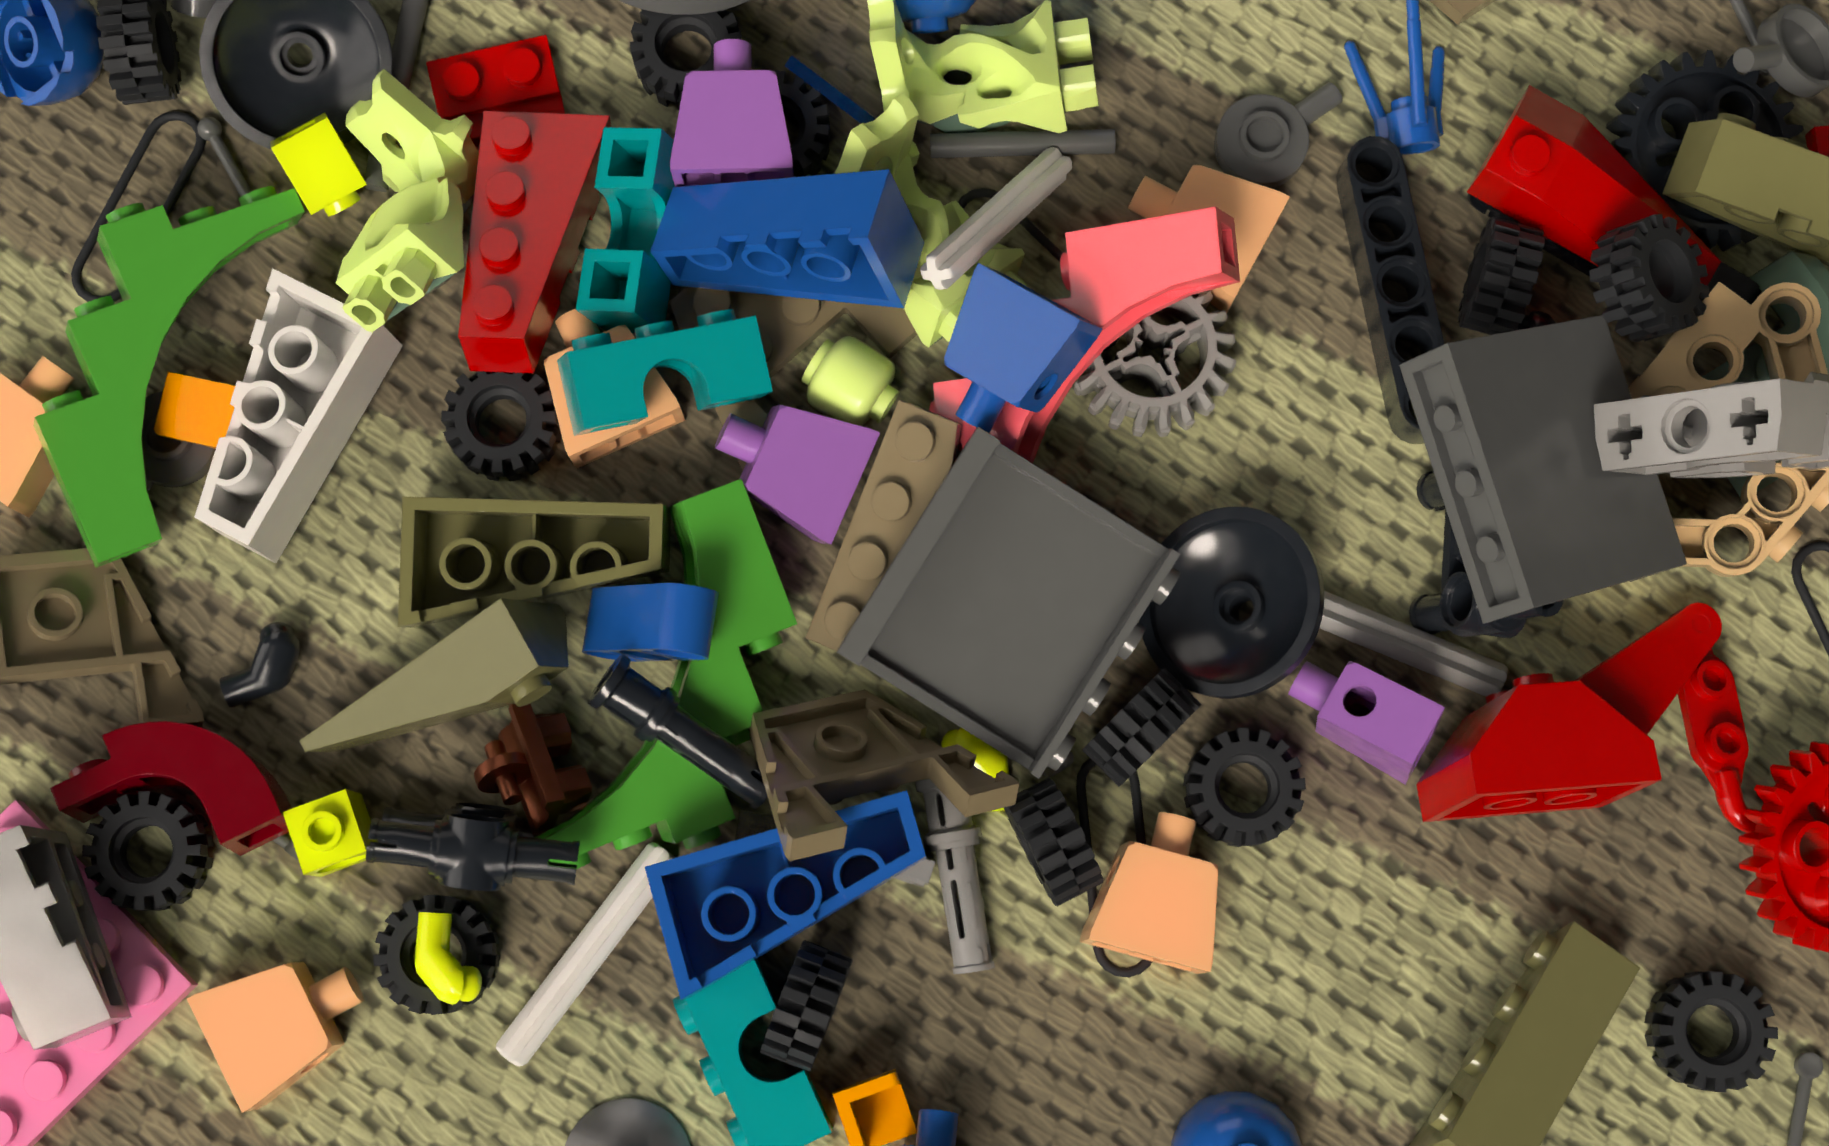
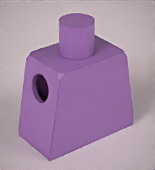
[670,39,795,187]
[715,405,880,544]
[1288,661,1445,785]

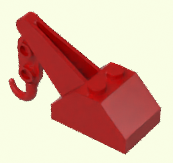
[1416,602,1756,833]

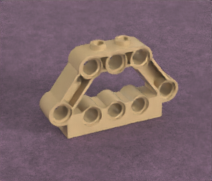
[1629,282,1829,577]

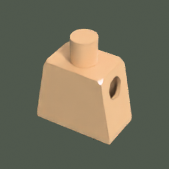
[1128,165,1290,313]
[544,309,685,469]
[0,356,75,518]
[1079,812,1218,974]
[187,962,364,1113]

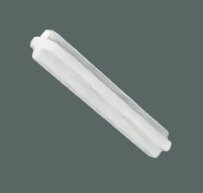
[920,147,1072,290]
[496,842,675,1067]

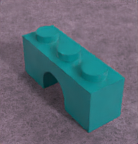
[576,127,675,333]
[557,309,773,436]
[672,958,833,1146]

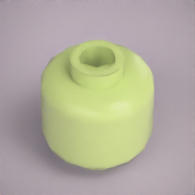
[802,336,900,426]

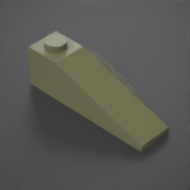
[300,598,568,752]

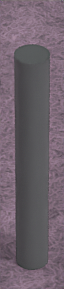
[930,129,1116,158]

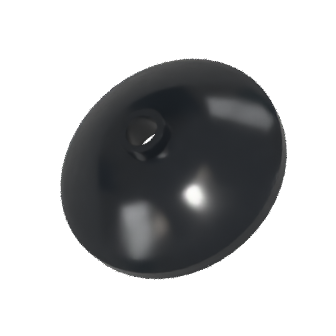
[199,0,393,149]
[1139,506,1324,699]

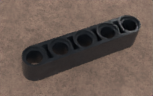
[1336,136,1444,444]

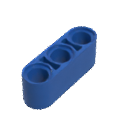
[582,583,719,662]

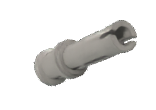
[915,779,995,974]

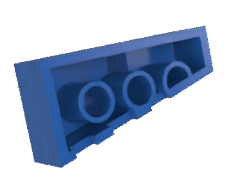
[650,169,924,308]
[645,790,927,1000]

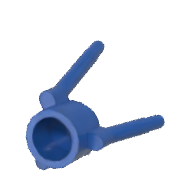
[1344,0,1445,155]

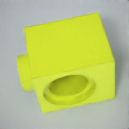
[270,113,367,217]
[283,789,378,877]

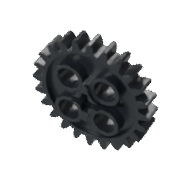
[1606,50,1804,252]

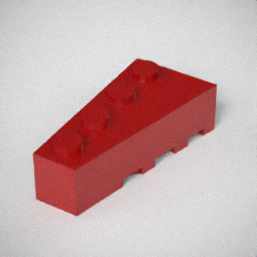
[458,111,612,373]

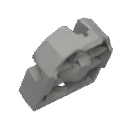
[1594,372,1829,478]

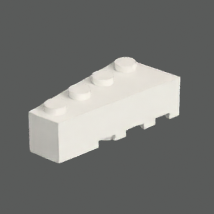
[194,268,403,563]

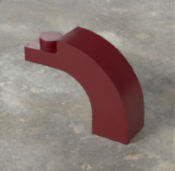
[50,721,292,856]

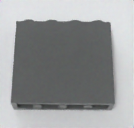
[1399,315,1687,624]
[837,427,1181,779]

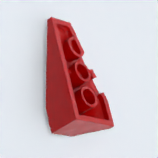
[1467,85,1721,286]

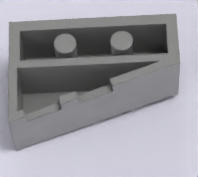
[0,825,132,1050]

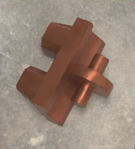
[474,703,592,836]

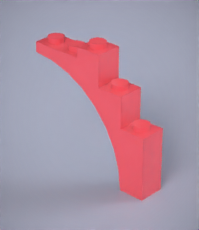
[929,206,1240,463]

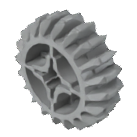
[1073,290,1236,437]

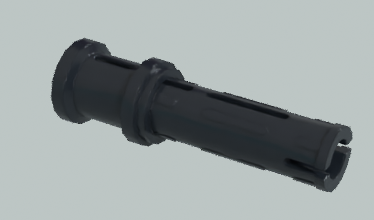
[588,654,768,809]

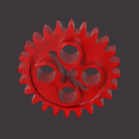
[1738,741,1829,953]

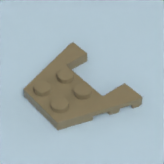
[669,287,918,472]
[0,548,204,727]
[750,689,1019,861]

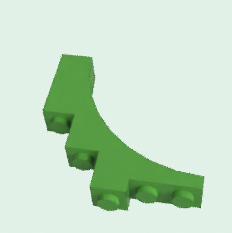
[33,186,305,568]
[533,479,797,869]

